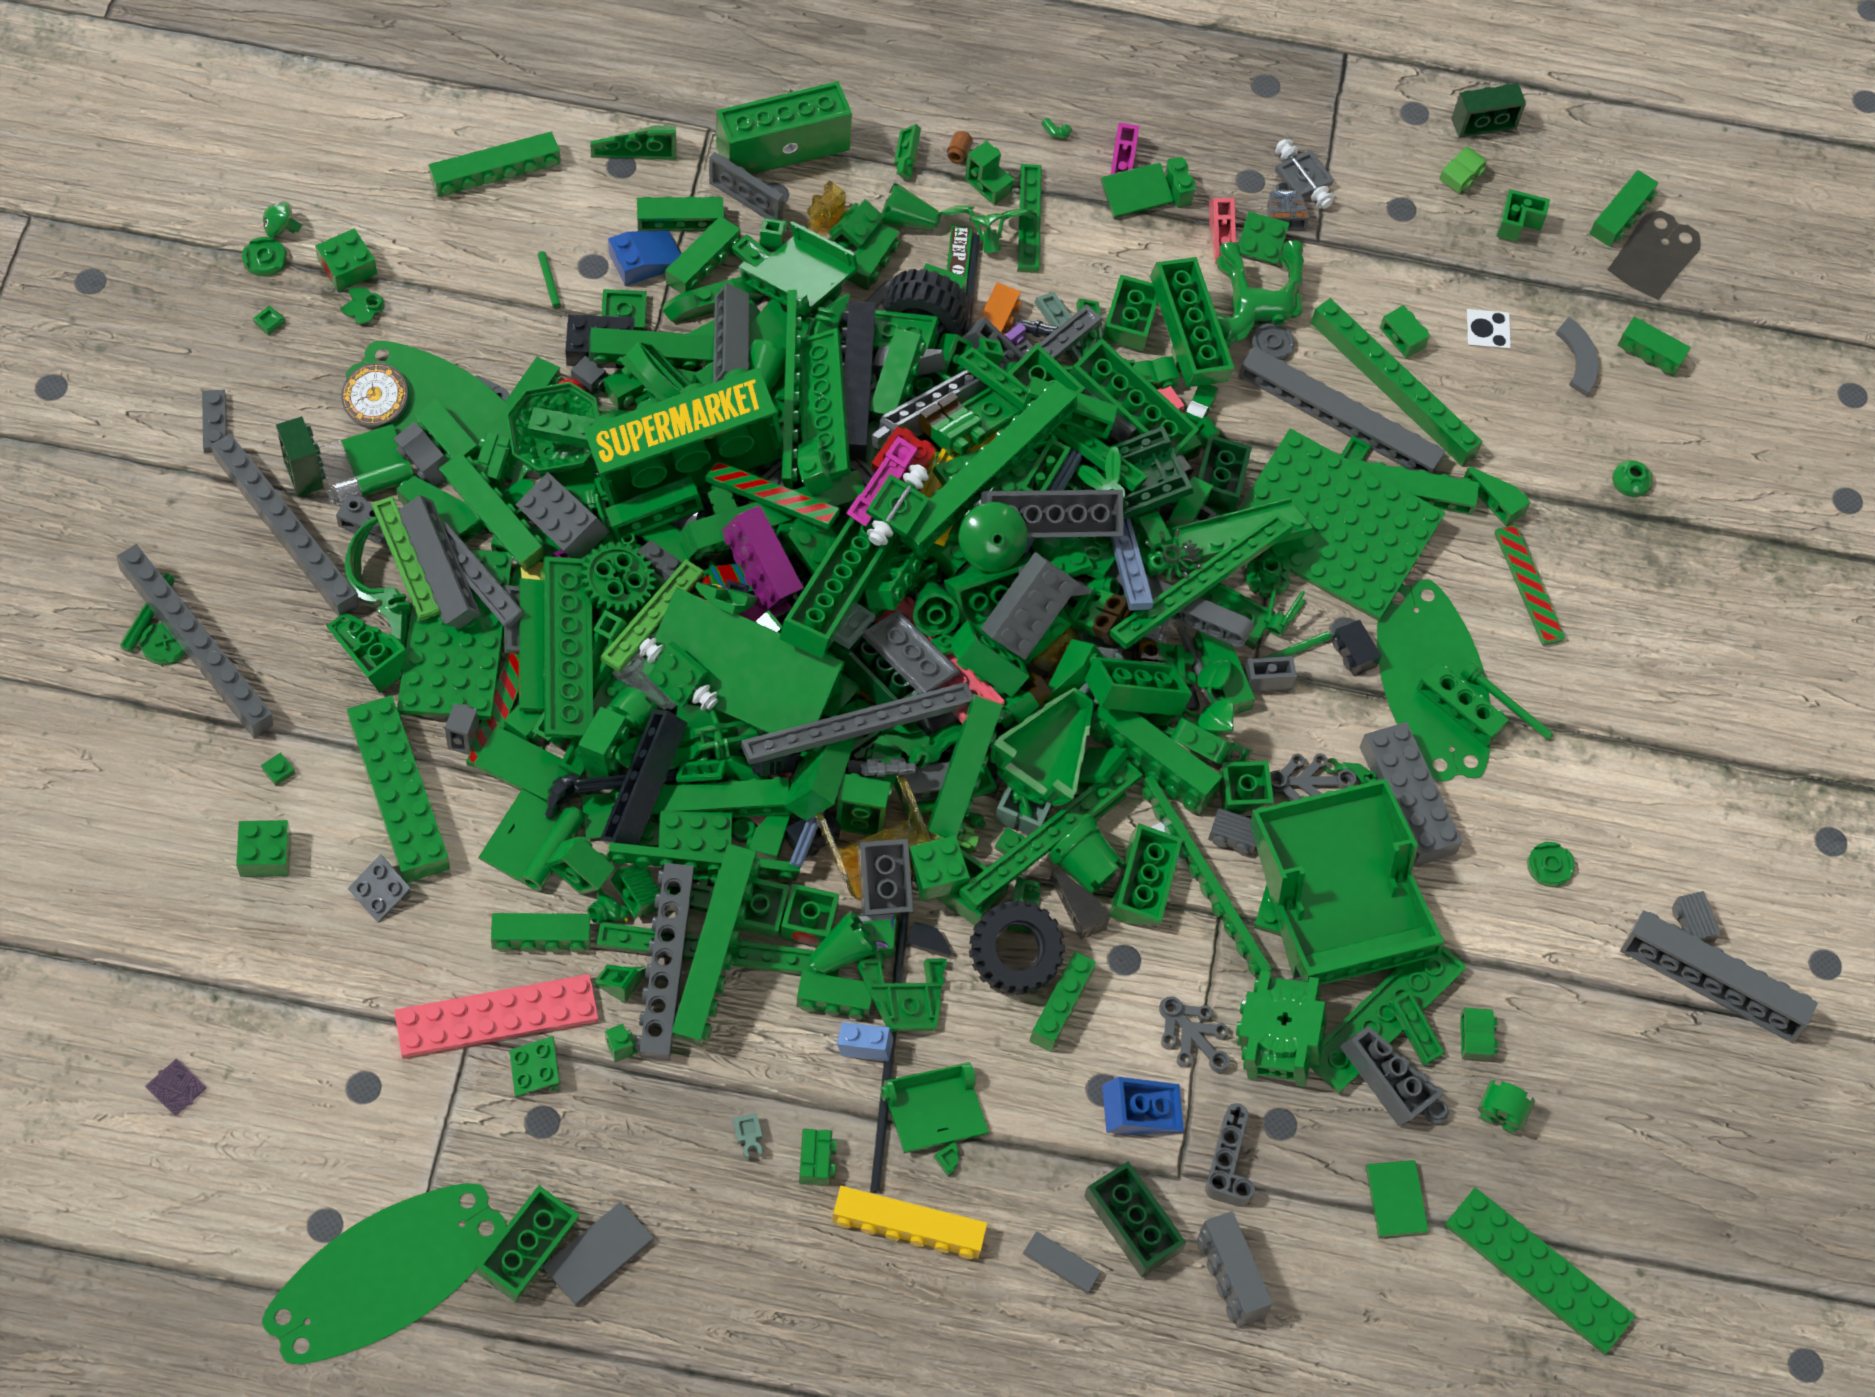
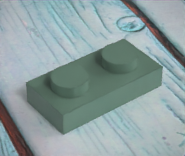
[834,604,876,649]

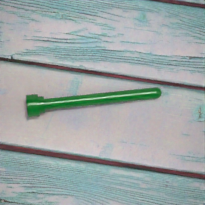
[1461,661,1553,739]

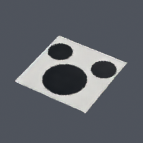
[1467,309,1510,348]

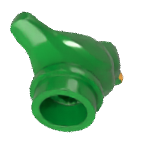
[587,887,630,924]

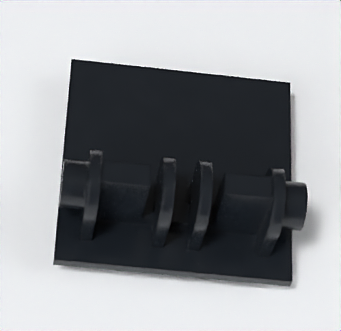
[739,748,803,776]

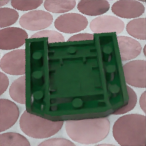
[1089,426,1193,520]

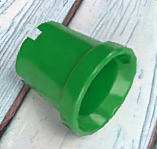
[1047,816,1125,895]

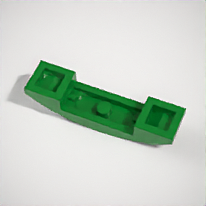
[1166,476,1214,529]

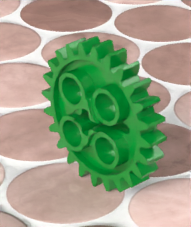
[579,542,656,615]

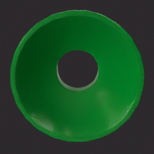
[1612,460,1653,497]

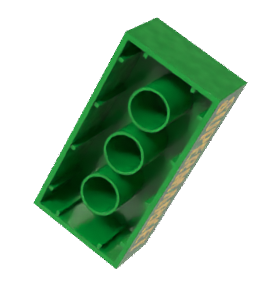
[583,367,783,506]

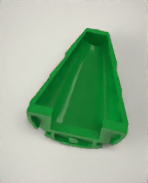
[990,687,1094,806]

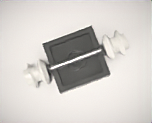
[1275,139,1334,209]

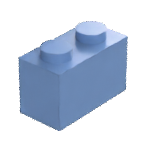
[837,1022,894,1062]

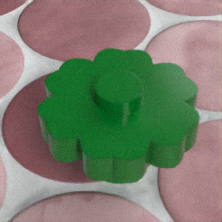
[1245,554,1291,598]

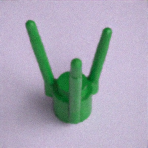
[578,490,607,528]
[1264,590,1306,636]

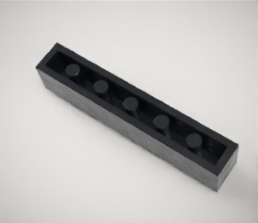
[600,709,688,845]

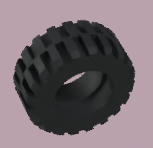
[882,269,969,345]
[969,900,1065,995]

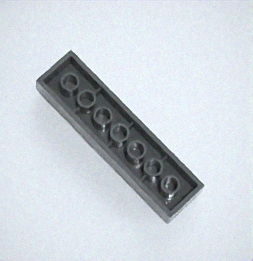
[1620,910,1818,1044]

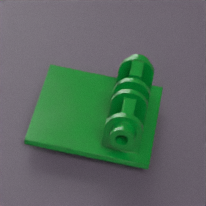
[581,788,621,839]
[509,1036,561,1097]

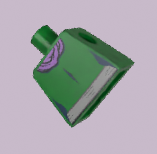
[857,913,896,969]

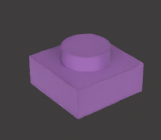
[1005,323,1026,346]

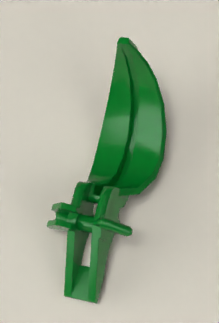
[775,293,850,403]
[345,517,412,649]
[615,710,758,770]
[879,722,997,769]

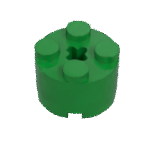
[605,686,659,738]
[1478,1080,1535,1134]

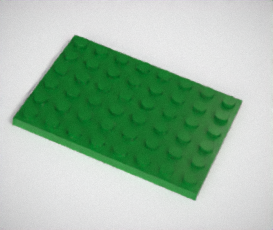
[1237,428,1446,621]

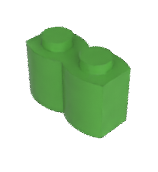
[1439,146,1487,193]

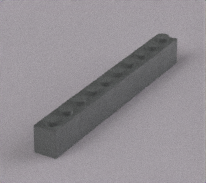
[1239,346,1445,474]
[211,433,359,617]
[117,544,273,738]

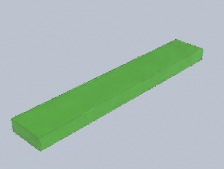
[371,496,441,622]
[601,559,705,673]

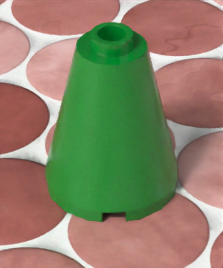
[880,183,941,231]
[748,339,786,394]
[913,582,959,637]
[809,911,879,974]

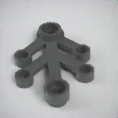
[1270,753,1356,801]
[1159,996,1230,1072]

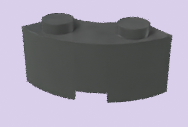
[393,422,448,486]

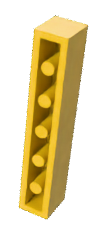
[832,1186,987,1259]

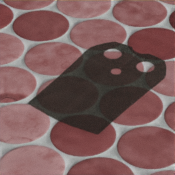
[1607,211,1701,300]

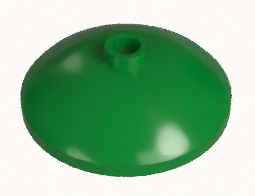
[958,502,1028,572]

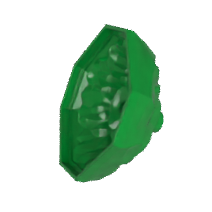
[506,382,599,474]

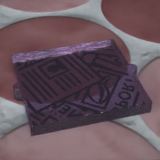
[145,1058,207,1116]

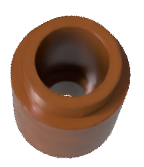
[947,131,973,163]

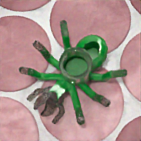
[1145,529,1201,582]

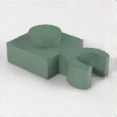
[732,1113,762,1160]

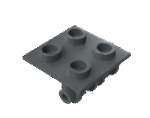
[348,854,411,922]

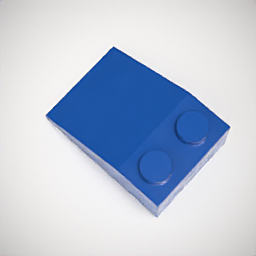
[608,231,681,286]
[1102,1077,1184,1135]

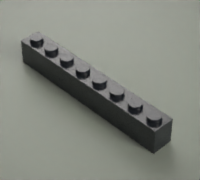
[842,301,876,459]

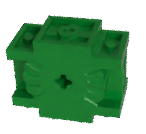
[1236,971,1327,1087]

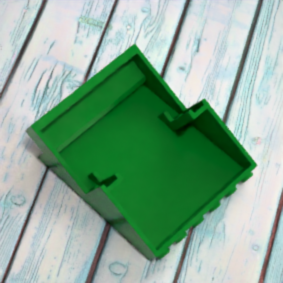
[1250,779,1444,985]

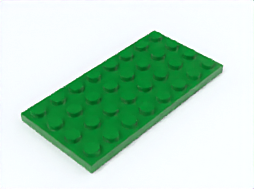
[397,550,513,720]

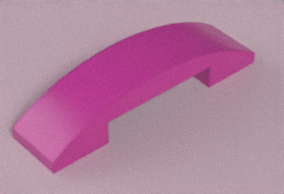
[846,436,918,526]

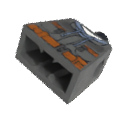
[1267,183,1309,230]

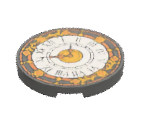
[341,363,409,428]

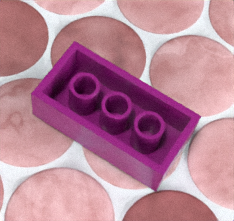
[722,505,803,612]

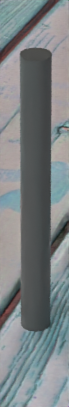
[1177,626,1217,706]

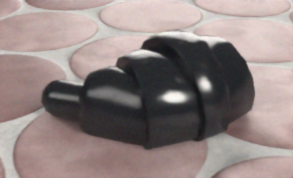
[545,773,584,819]

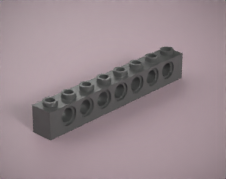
[636,863,694,1061]

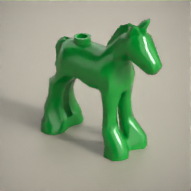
[1216,240,1304,348]

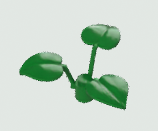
[938,205,1037,253]
[1143,659,1234,732]

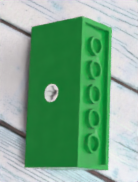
[716,81,852,175]

